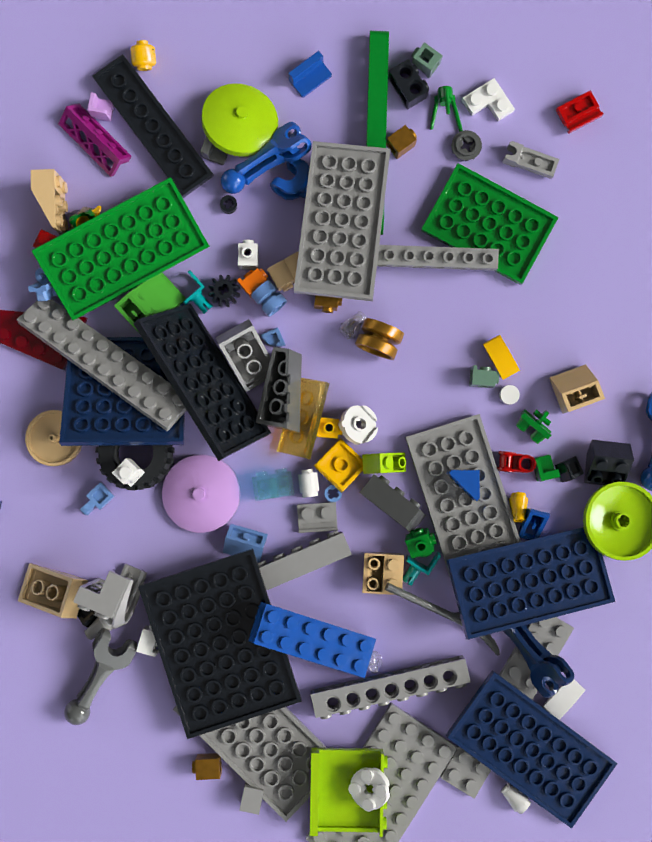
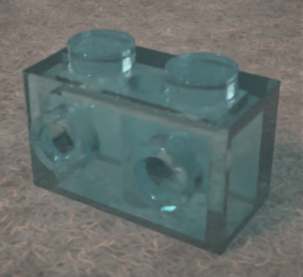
[252,468,295,501]

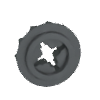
[451,130,482,161]

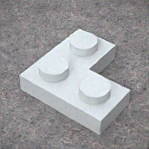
[462,78,515,121]

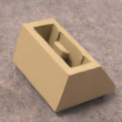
[549,364,605,414]
[362,552,404,595]

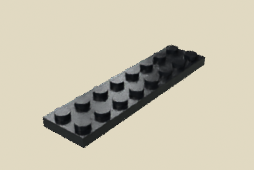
[92,54,214,198]

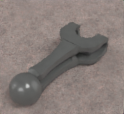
[64,628,137,725]

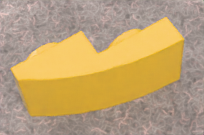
[483,335,520,380]

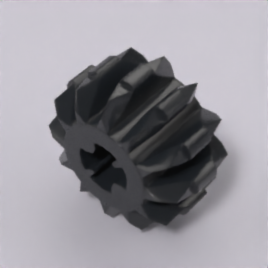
[208,275,241,308]

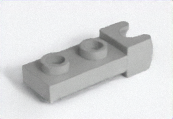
[502,141,559,179]

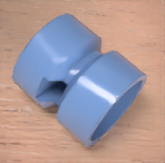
[251,280,287,317]

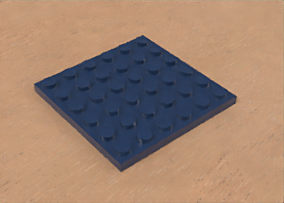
[59,337,185,446]

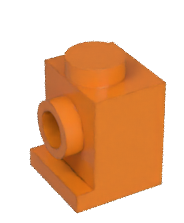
[237,268,268,298]

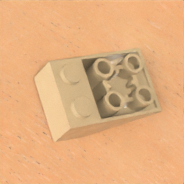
[31,169,68,235]

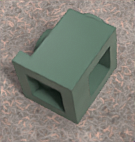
[411,42,443,78]
[469,365,499,388]

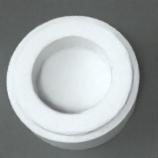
[499,385,520,405]

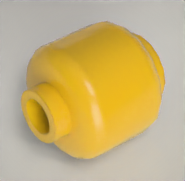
[130,40,156,71]

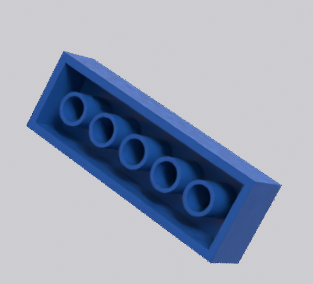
[248,602,376,678]

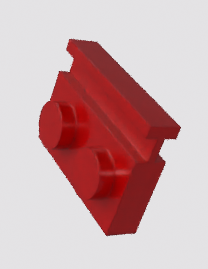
[556,90,604,134]

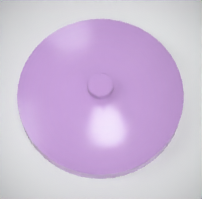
[162,455,240,533]

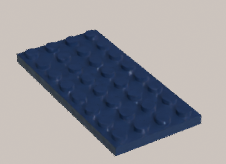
[446,527,615,640]
[446,670,618,829]

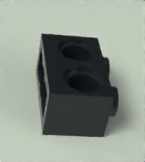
[388,59,429,110]

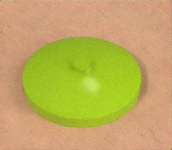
[201,83,278,157]
[583,482,652,561]

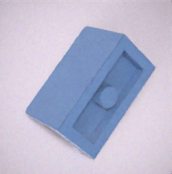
[223,524,268,563]

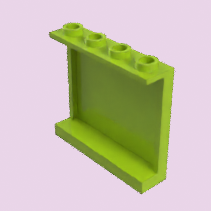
[310,748,388,837]

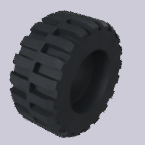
[95,445,175,490]

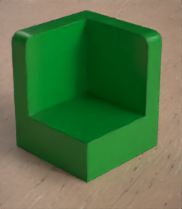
[534,455,560,482]

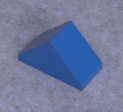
[446,470,480,501]
[518,508,550,540]

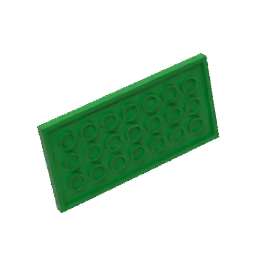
[32,177,210,320]

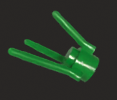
[430,86,463,132]

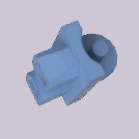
[28,268,57,301]

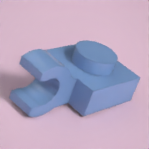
[80,482,115,515]

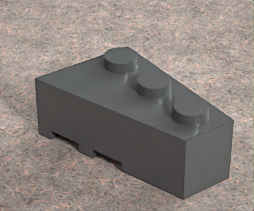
[360,474,426,533]

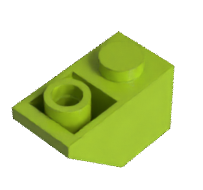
[362,453,406,474]

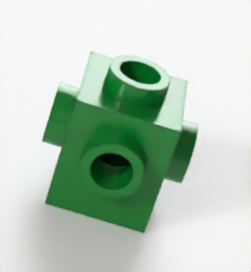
[405,527,437,559]

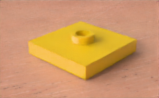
[314,438,363,493]

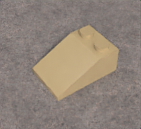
[18,563,88,619]

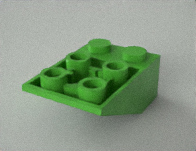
[114,273,186,333]

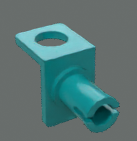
[184,270,213,314]
[403,551,441,586]

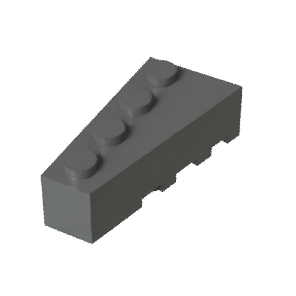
[256,347,302,433]

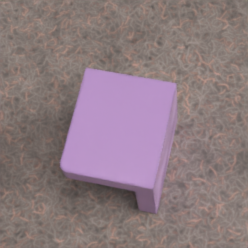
[87,92,114,122]

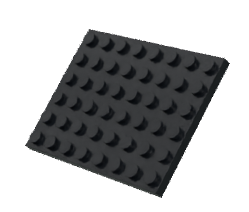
[138,548,302,739]

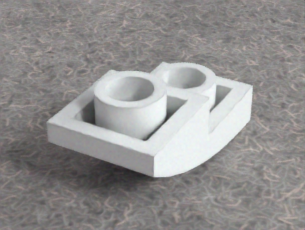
[543,680,585,720]

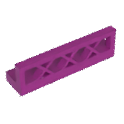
[58,103,132,177]

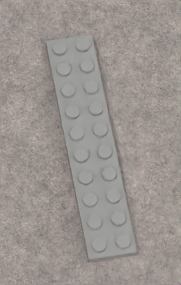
[17,299,187,431]
[440,617,574,799]

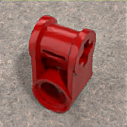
[497,451,536,473]

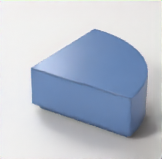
[260,327,286,347]

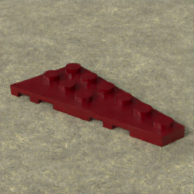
[0,310,88,370]

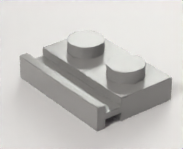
[297,502,338,533]

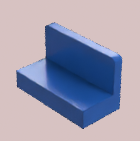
[288,51,332,98]

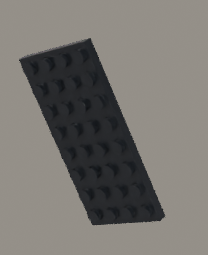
[133,303,271,461]

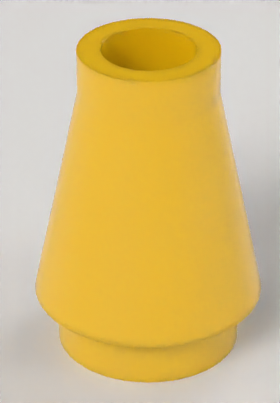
[509,492,528,522]

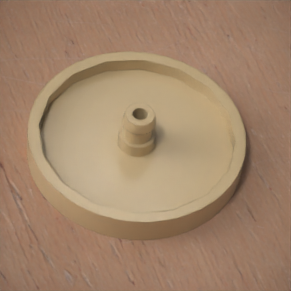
[25,410,82,466]

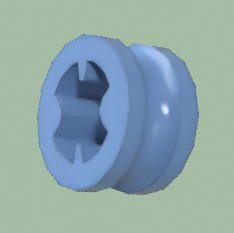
[325,485,342,502]

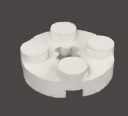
[338,405,378,445]
[348,767,390,812]

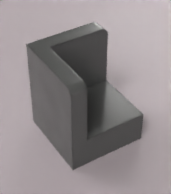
[200,136,228,165]

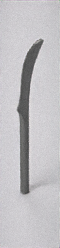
[385,583,500,656]

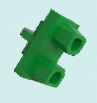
[516,409,552,444]

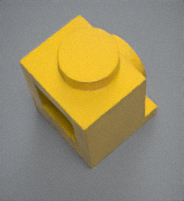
[315,417,342,439]

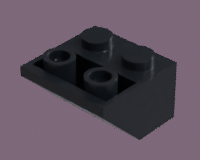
[584,440,634,485]

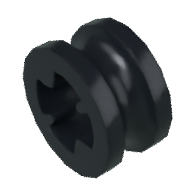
[220,195,237,214]

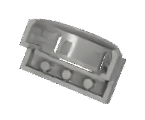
[73,564,147,629]

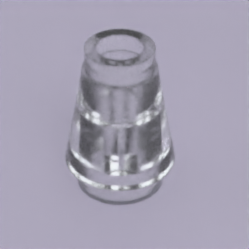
[339,311,367,339]

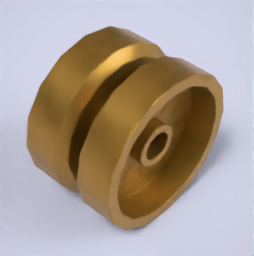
[355,318,404,360]

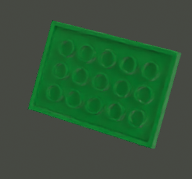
[421,163,559,285]

